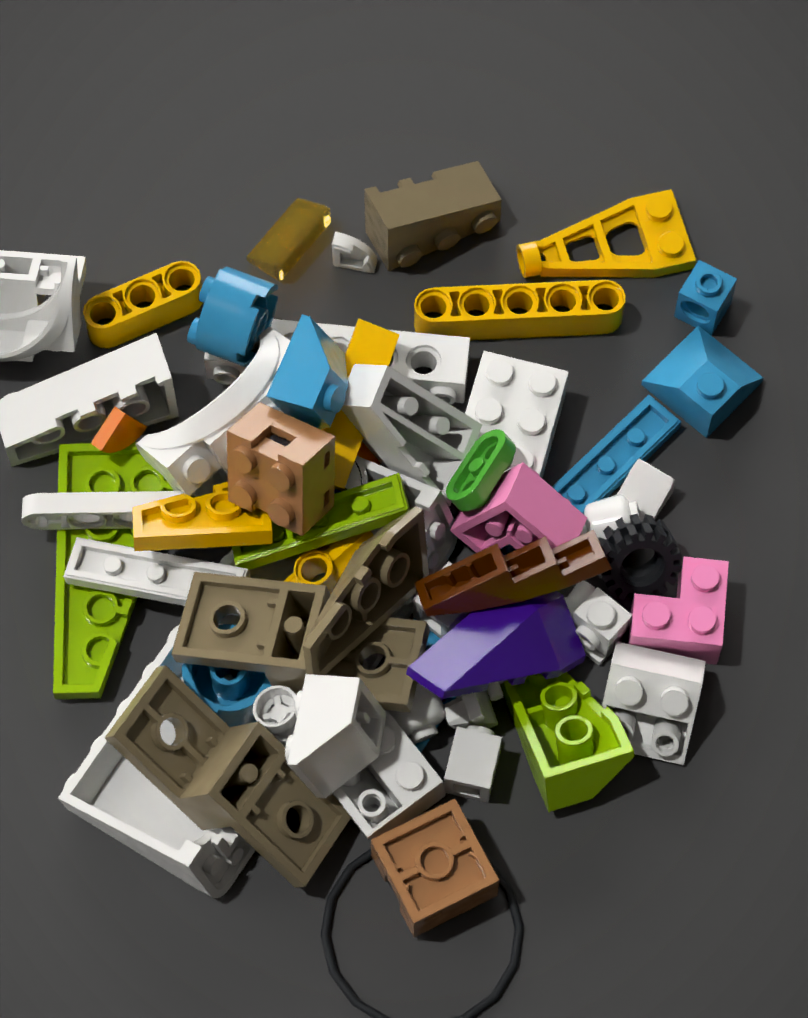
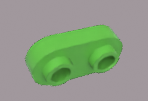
[446,429,516,511]

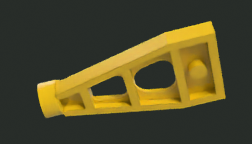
[516,189,696,278]

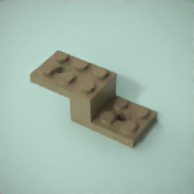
[171,572,430,713]
[105,665,351,888]

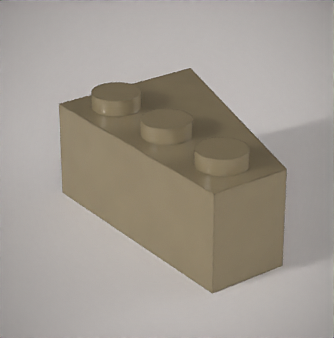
[364,161,502,271]

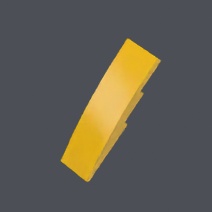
[322,318,400,491]

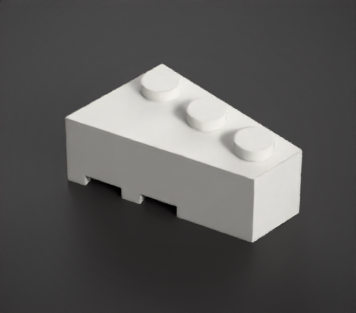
[341,364,482,506]

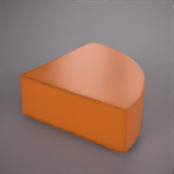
[91,407,148,453]

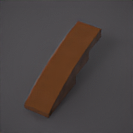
[414,529,612,616]

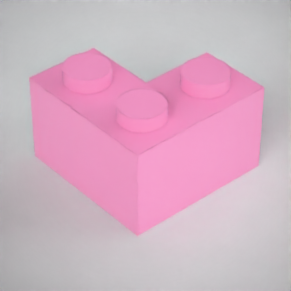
[450,462,587,553]
[628,556,729,665]

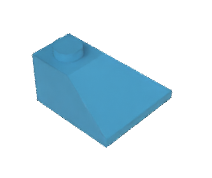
[266,314,348,430]
[641,325,764,438]

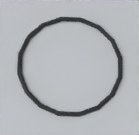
[320,849,524,1018]

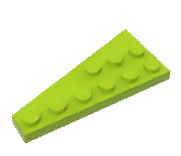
[53,442,174,699]

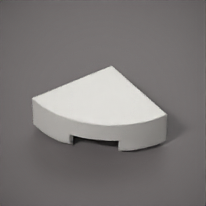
[332,231,377,273]

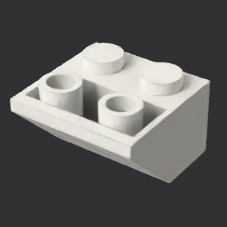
[602,641,706,765]
[285,674,387,798]
[333,710,446,840]

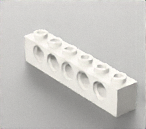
[204,319,470,405]

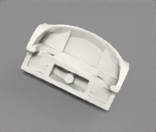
[0,250,87,362]
[136,327,290,497]

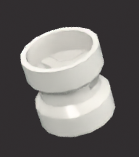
[253,685,297,746]

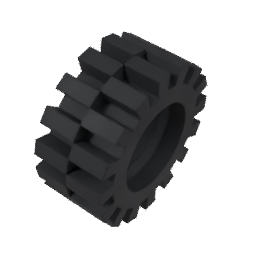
[598,514,682,602]

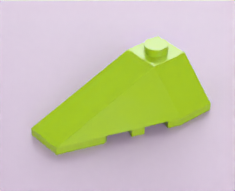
[500,672,634,812]

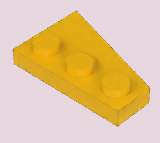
[132,481,273,551]

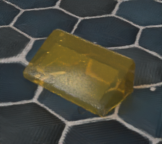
[246,198,331,282]

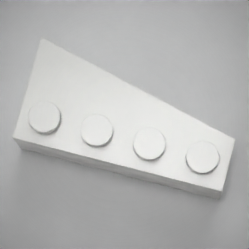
[0,333,179,467]

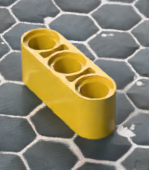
[83,261,203,348]

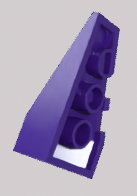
[406,591,586,699]

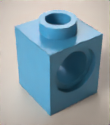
[674,260,737,336]

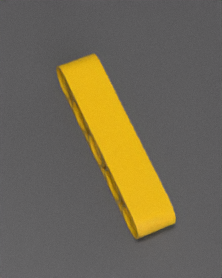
[414,280,626,340]

